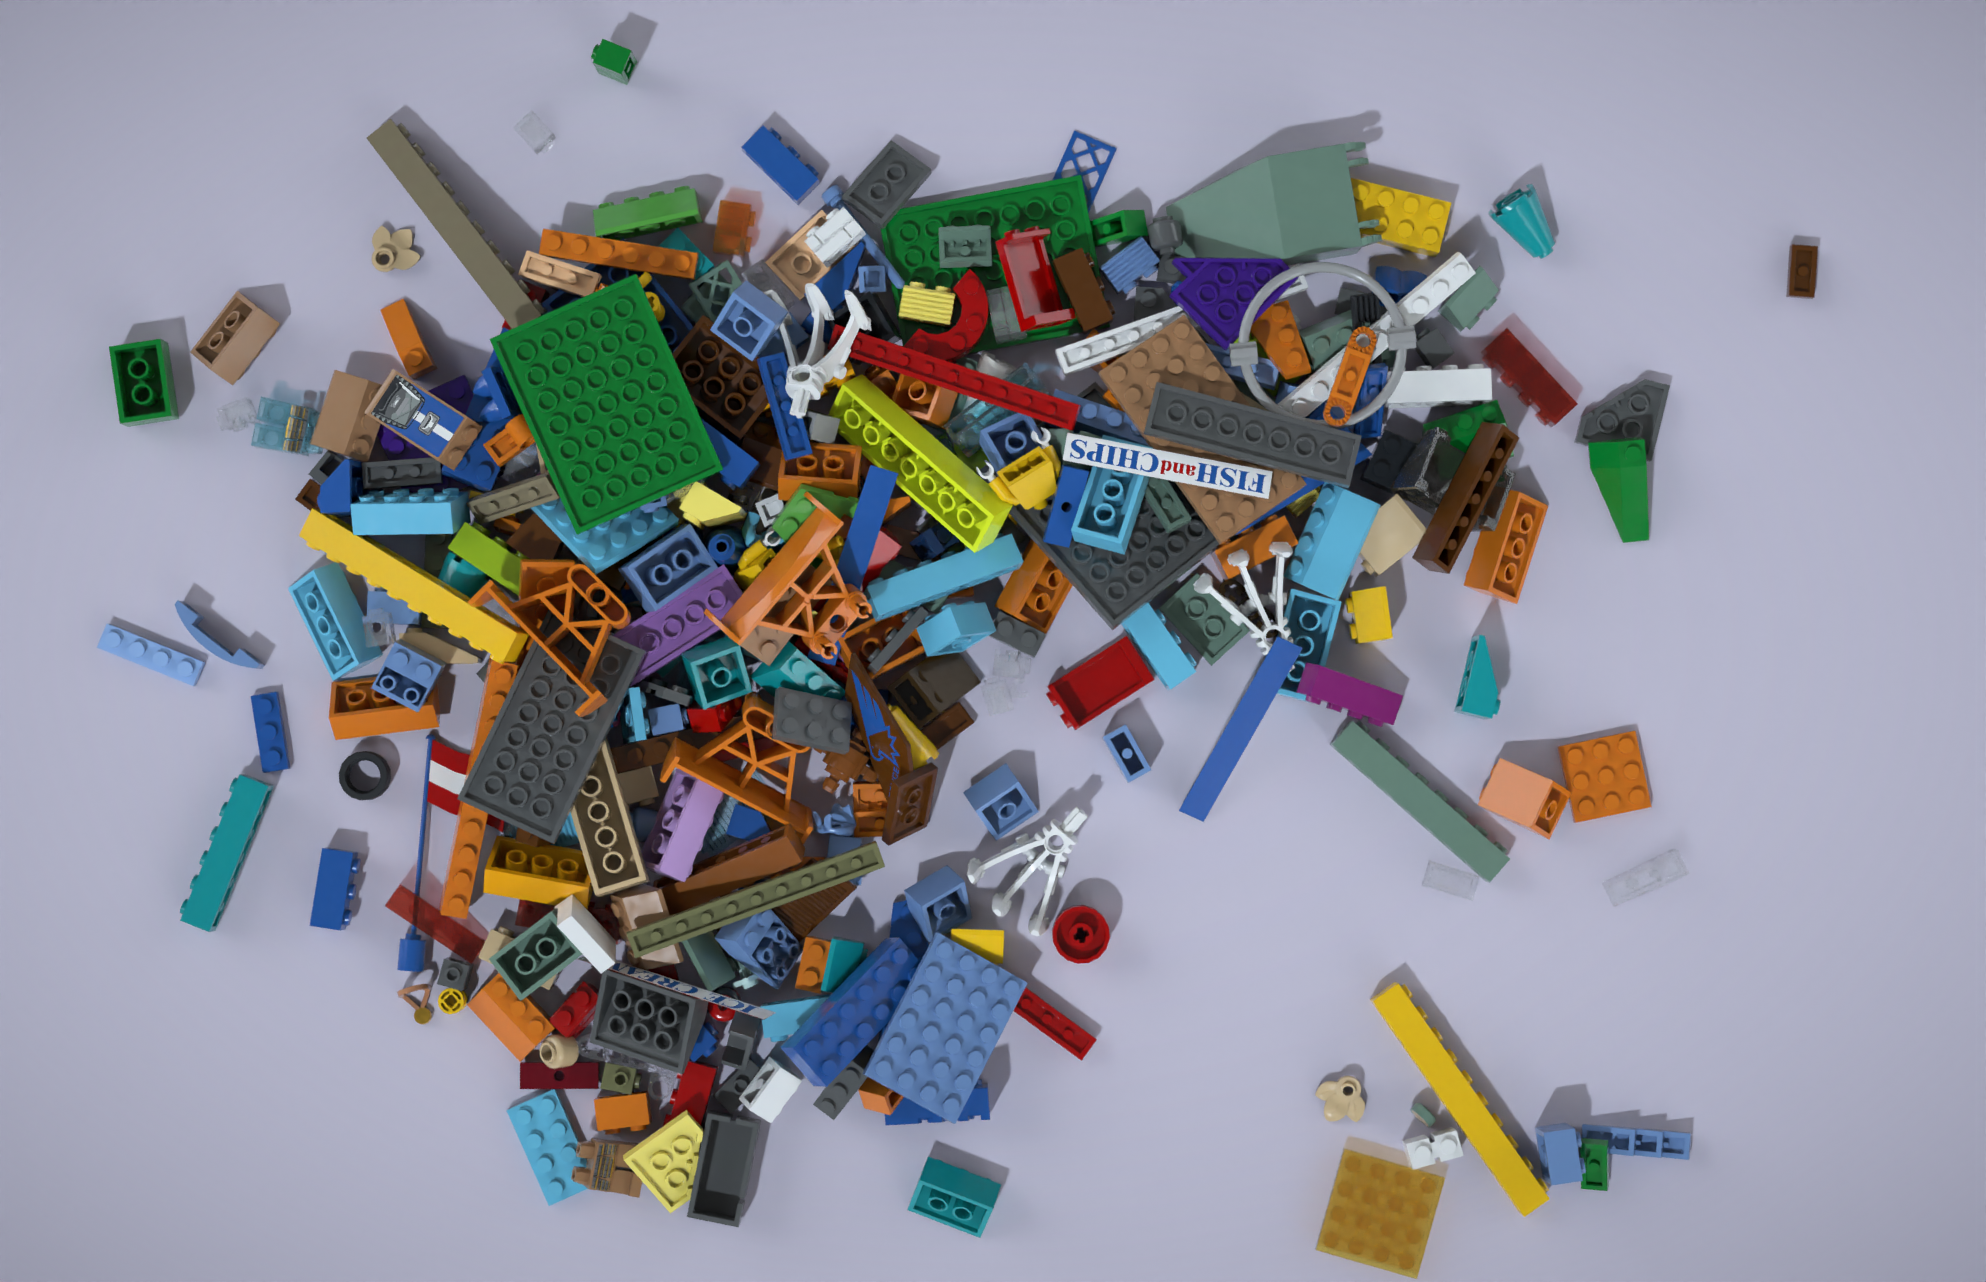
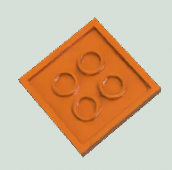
[1557,731,1652,823]

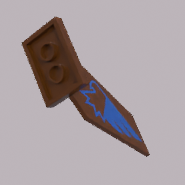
[844,652,938,846]

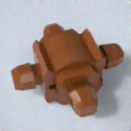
[813,727,877,794]

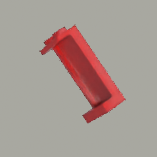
[996,226,1076,332]
[1046,636,1155,730]

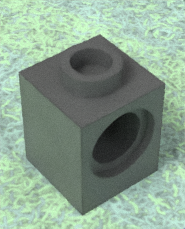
[437,957,474,991]

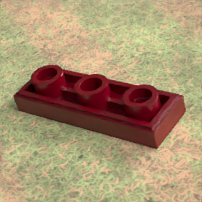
[520,1062,599,1089]

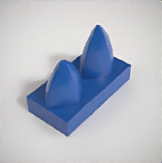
[473,367,520,422]

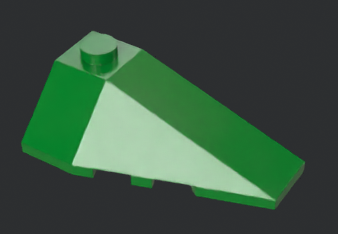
[1588,437,1649,543]

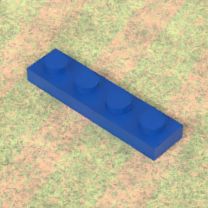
[757,352,812,461]

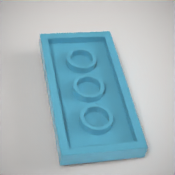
[506,1089,588,1206]

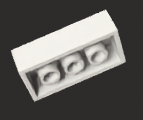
[1384,364,1492,409]

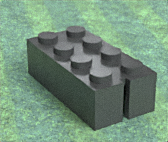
[687,1110,761,1227]

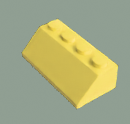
[679,482,747,530]

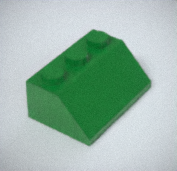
[1422,400,1514,481]

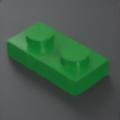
[1580,1138,1609,1191]

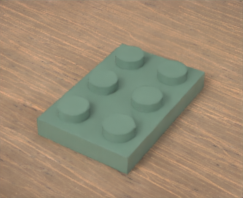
[1159,573,1250,666]

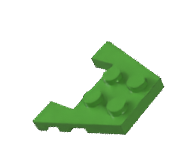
[772,484,859,569]

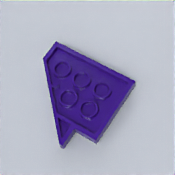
[1169,258,1299,351]

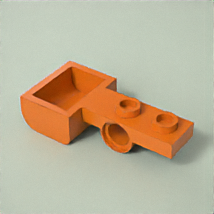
[483,414,535,467]

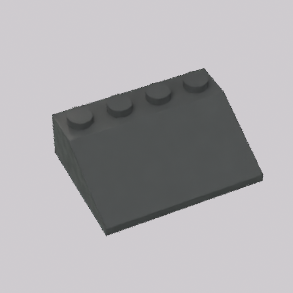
[590,969,708,1074]

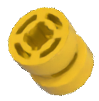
[438,988,468,1014]

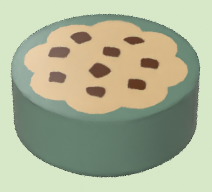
[1410,1103,1436,1128]

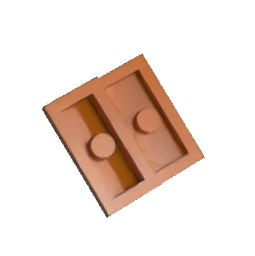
[853,781,888,837]

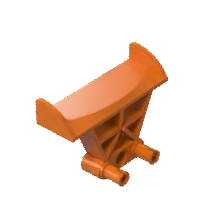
[703,491,872,659]
[468,564,631,717]
[660,691,814,844]

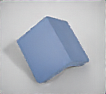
[858,265,887,293]

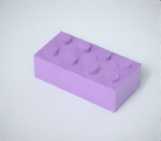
[641,768,724,882]

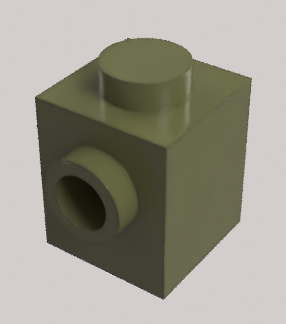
[600,1060,642,1095]

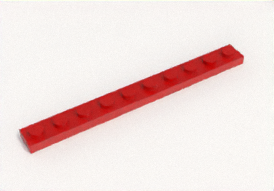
[827,324,1081,431]

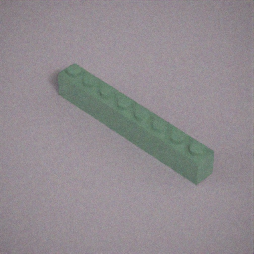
[1329,721,1510,883]

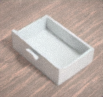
[554,894,616,973]

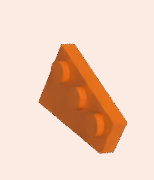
[1250,300,1311,380]

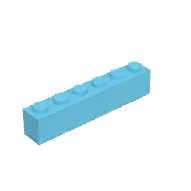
[864,533,1024,622]

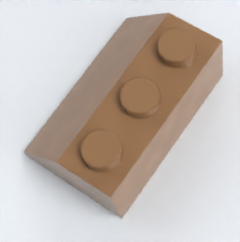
[190,291,280,385]
[310,370,382,462]
[610,884,684,970]

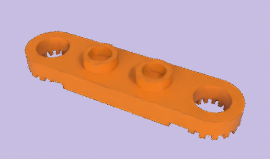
[1323,326,1377,427]

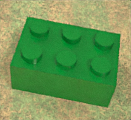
[109,339,179,427]

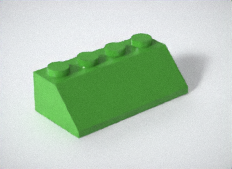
[593,186,703,241]

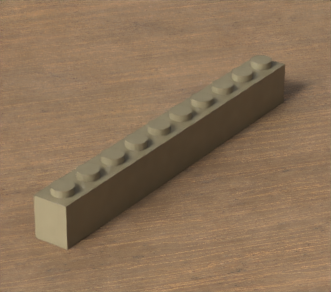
[367,119,546,329]

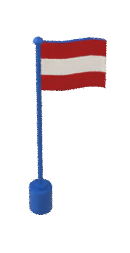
[397,734,505,972]

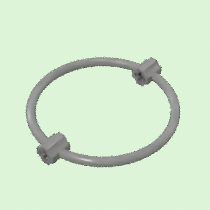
[1229,262,1416,429]

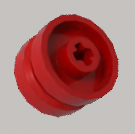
[1052,905,1110,964]

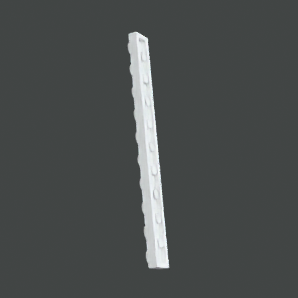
[1277,252,1476,418]
[1055,264,1308,376]

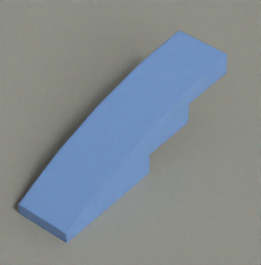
[1581,1124,1691,1160]

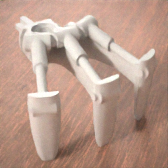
[764,283,872,419]
[1193,542,1295,672]
[967,806,1088,936]

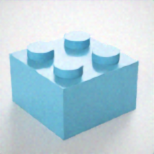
[916,601,996,657]

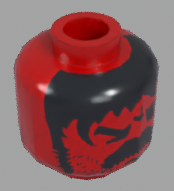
[707,987,742,1022]

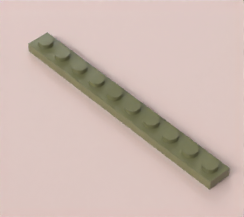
[626,841,885,958]

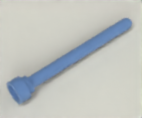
[821,185,905,289]

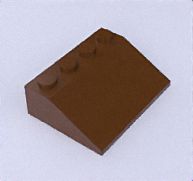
[673,315,769,445]

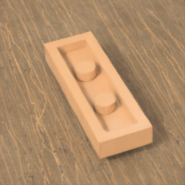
[518,250,602,297]

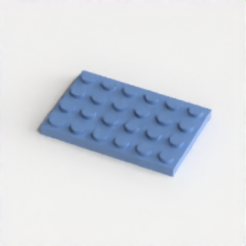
[862,933,1027,1124]

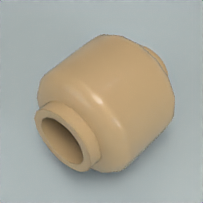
[540,1033,579,1069]

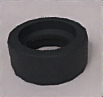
[339,751,391,800]

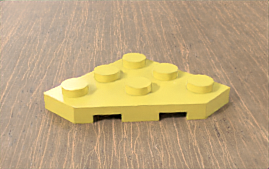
[623,1110,703,1214]

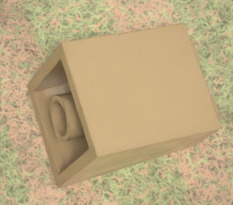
[1358,494,1427,577]

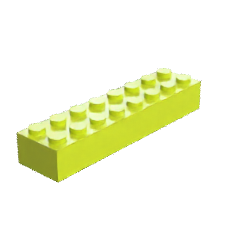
[828,374,1013,553]

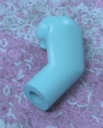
[741,512,763,547]

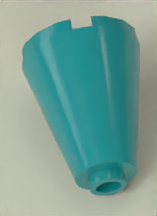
[1488,184,1555,259]
[438,551,493,627]

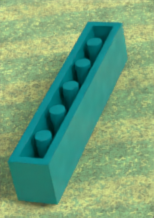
[180,774,274,932]

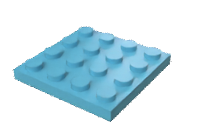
[531,498,679,575]

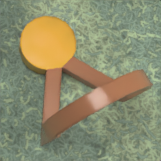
[397,984,432,1025]

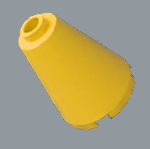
[887,704,939,770]

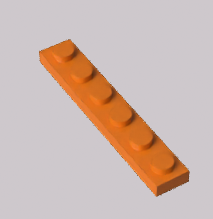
[539,229,699,280]

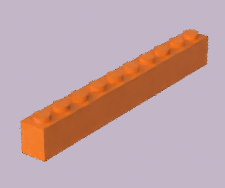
[439,658,518,919]

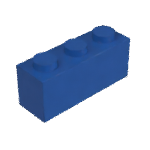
[741,125,820,205]
[309,847,361,931]

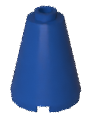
[702,525,749,576]

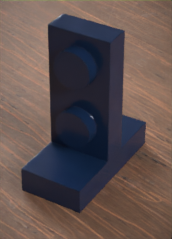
[910,523,960,562]

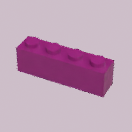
[1297,662,1403,727]

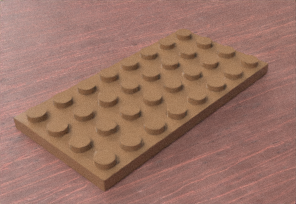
[1098,314,1307,544]

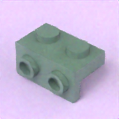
[939,225,992,268]

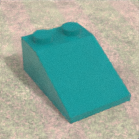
[1454,635,1501,719]

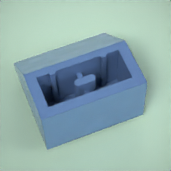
[371,639,447,712]

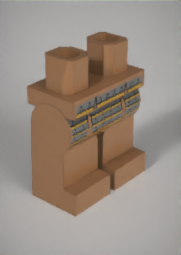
[571,1138,642,1198]

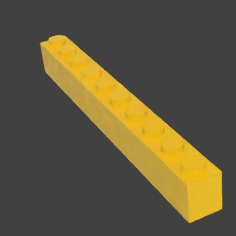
[299,508,529,664]
[1370,982,1550,1217]

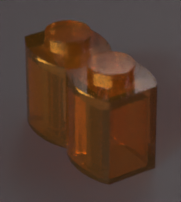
[713,200,756,258]

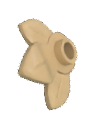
[372,226,420,272]
[1315,1076,1365,1122]

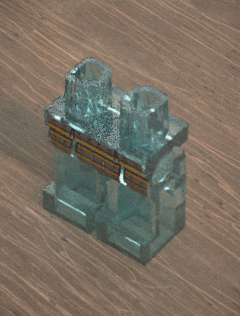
[251,396,323,456]

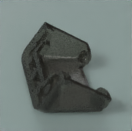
[1391,427,1516,532]

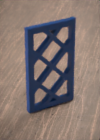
[1053,130,1117,213]

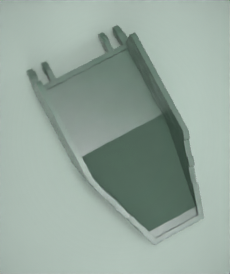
[1166,142,1382,265]

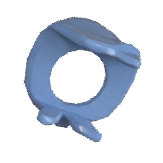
[813,803,856,837]

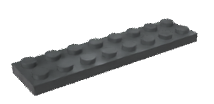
[1143,382,1362,488]

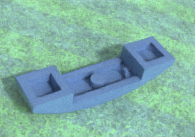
[175,600,265,669]

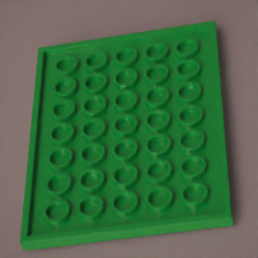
[881,175,1110,355]
[490,274,724,535]

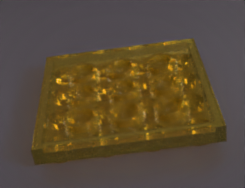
[1315,1148,1445,1279]

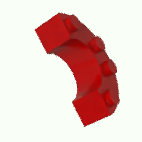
[904,269,988,362]

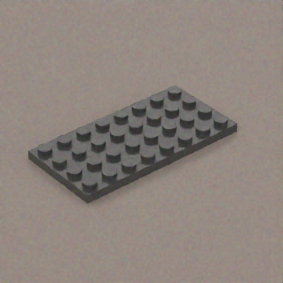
[457,610,646,844]

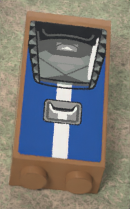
[364,369,482,471]

